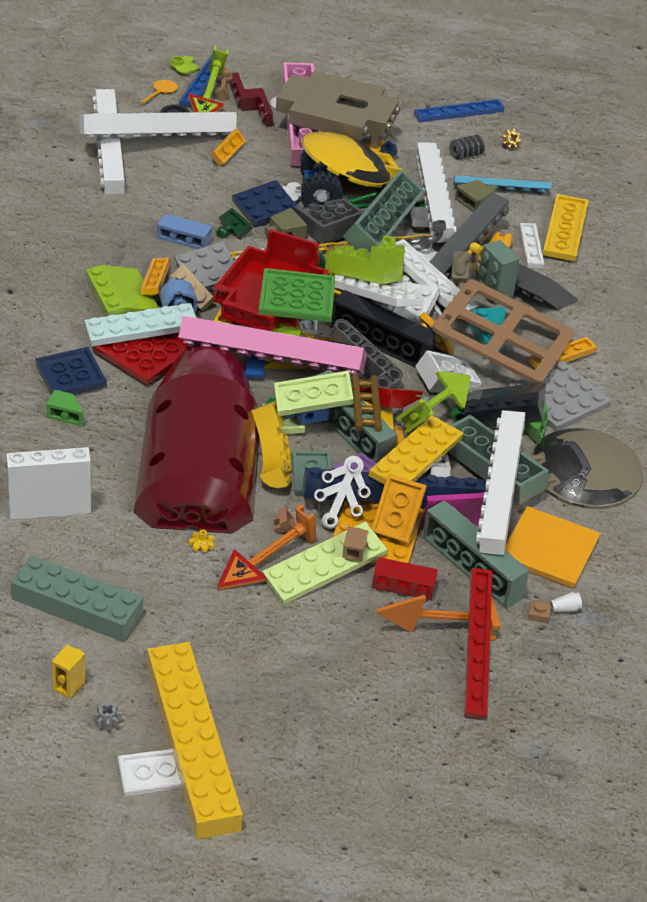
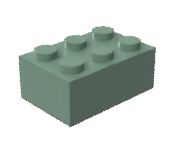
[477,240,520,306]

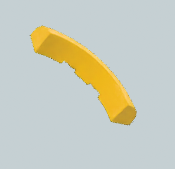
[252,401,292,488]

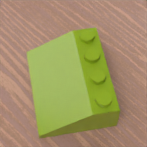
[86,265,159,317]

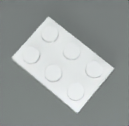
[393,282,441,324]

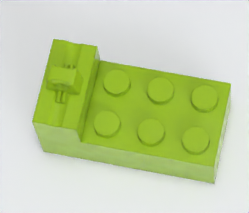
[325,235,405,285]

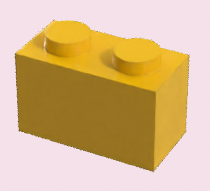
[51,645,85,699]

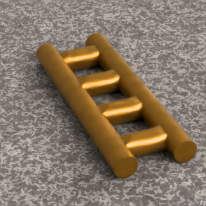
[351,375,382,432]

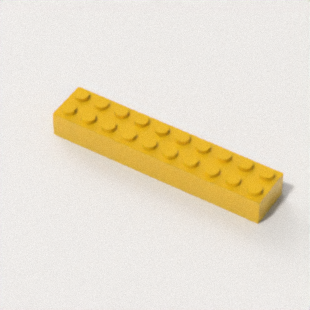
[147,642,243,840]

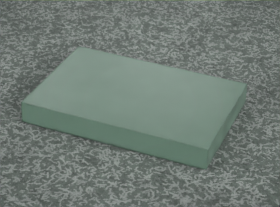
[292,451,332,496]

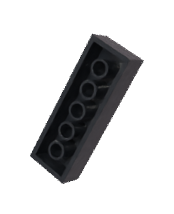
[331,290,436,369]

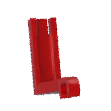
[351,386,423,409]

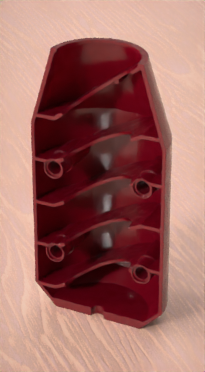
[134,346,259,534]

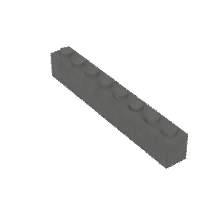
[429,192,510,280]

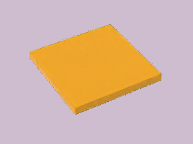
[505,506,601,588]

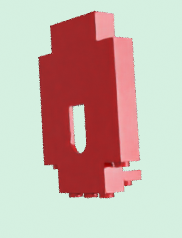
[213,229,329,331]

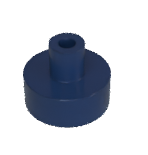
[381,141,397,157]

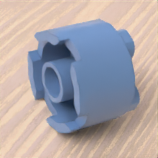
[159,278,198,313]

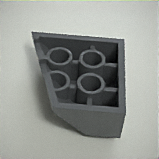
[514,264,578,310]

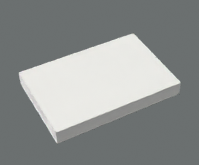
[118,749,182,796]

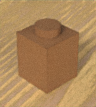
[342,526,368,562]

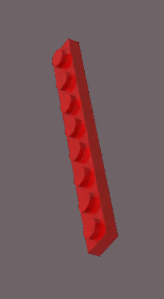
[464,568,492,719]

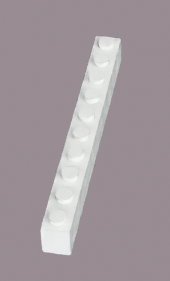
[93,89,124,194]
[79,112,237,137]
[416,142,456,243]
[476,410,525,555]

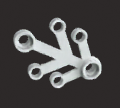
[314,456,370,529]

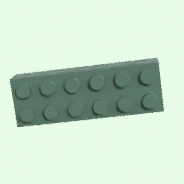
[315,370,398,463]
[448,415,549,505]
[423,500,529,609]
[11,555,143,642]

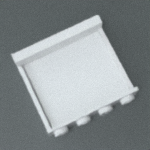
[6,447,91,520]

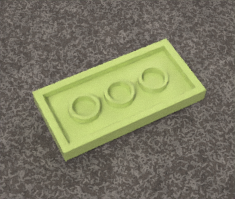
[274,371,354,416]

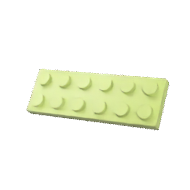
[262,522,388,605]

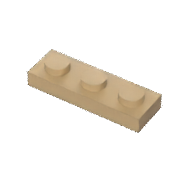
[171,264,213,311]

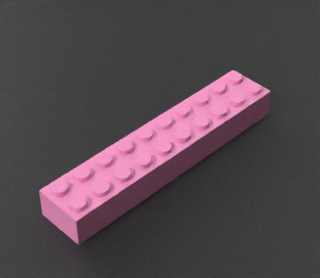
[282,62,322,167]
[179,316,367,376]

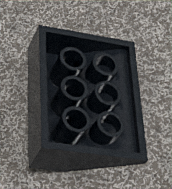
[464,382,546,427]

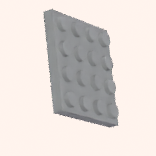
[509,361,611,431]

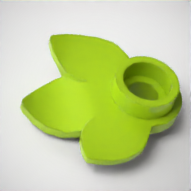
[170,56,199,74]

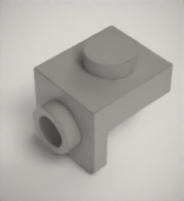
[410,207,429,230]

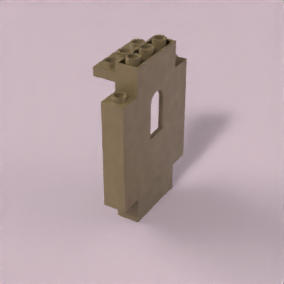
[276,71,400,149]

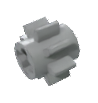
[93,702,121,731]

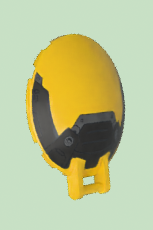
[302,132,405,187]

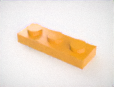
[210,128,246,166]

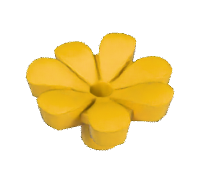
[188,530,215,552]

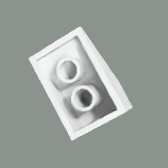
[415,350,482,393]

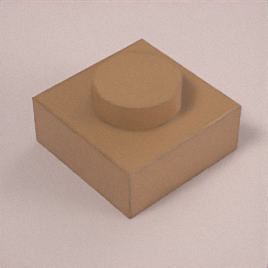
[528,599,551,623]

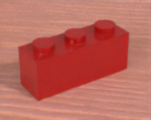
[372,557,438,601]

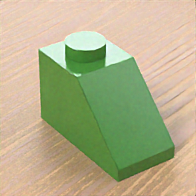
[46,390,84,427]
[524,405,548,443]

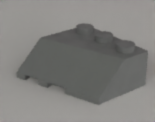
[294,198,364,244]

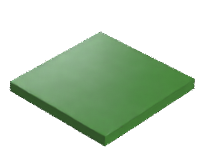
[258,268,335,322]

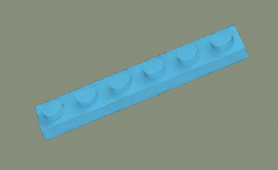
[453,176,551,192]

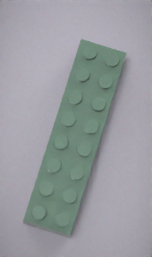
[343,169,425,252]

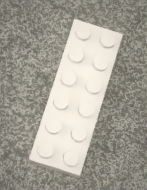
[396,239,478,319]
[334,275,423,307]

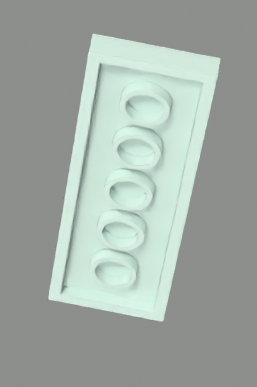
[85,303,196,346]

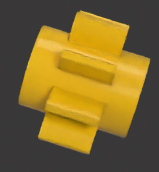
[500,129,521,148]

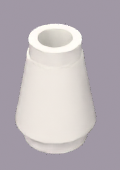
[550,591,582,612]

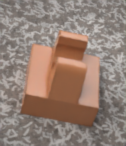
[273,506,295,533]

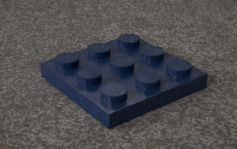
[232,180,297,228]
[35,347,107,395]

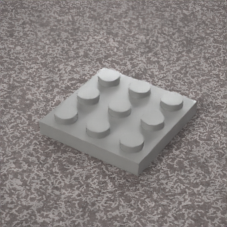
[175,241,234,291]

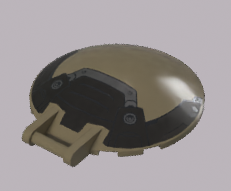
[530,428,643,509]

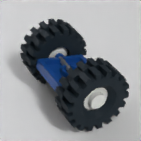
[300,150,343,208]

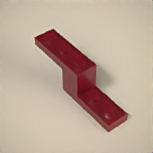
[230,73,273,127]

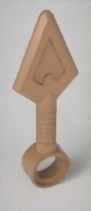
[215,66,232,101]

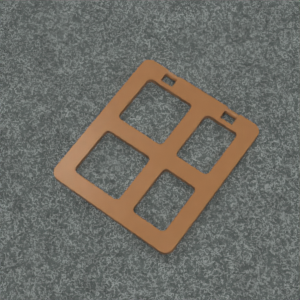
[432,279,575,383]

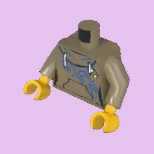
[452,243,483,294]

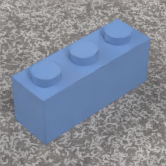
[157,214,212,249]

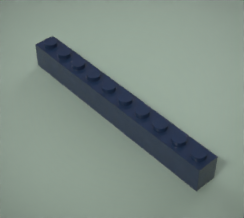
[302,467,488,506]

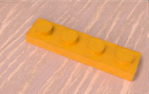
[141,257,171,296]
[528,337,597,369]

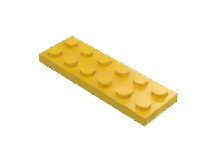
[543,194,589,261]
[368,416,464,485]

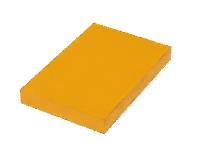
[371,474,427,543]

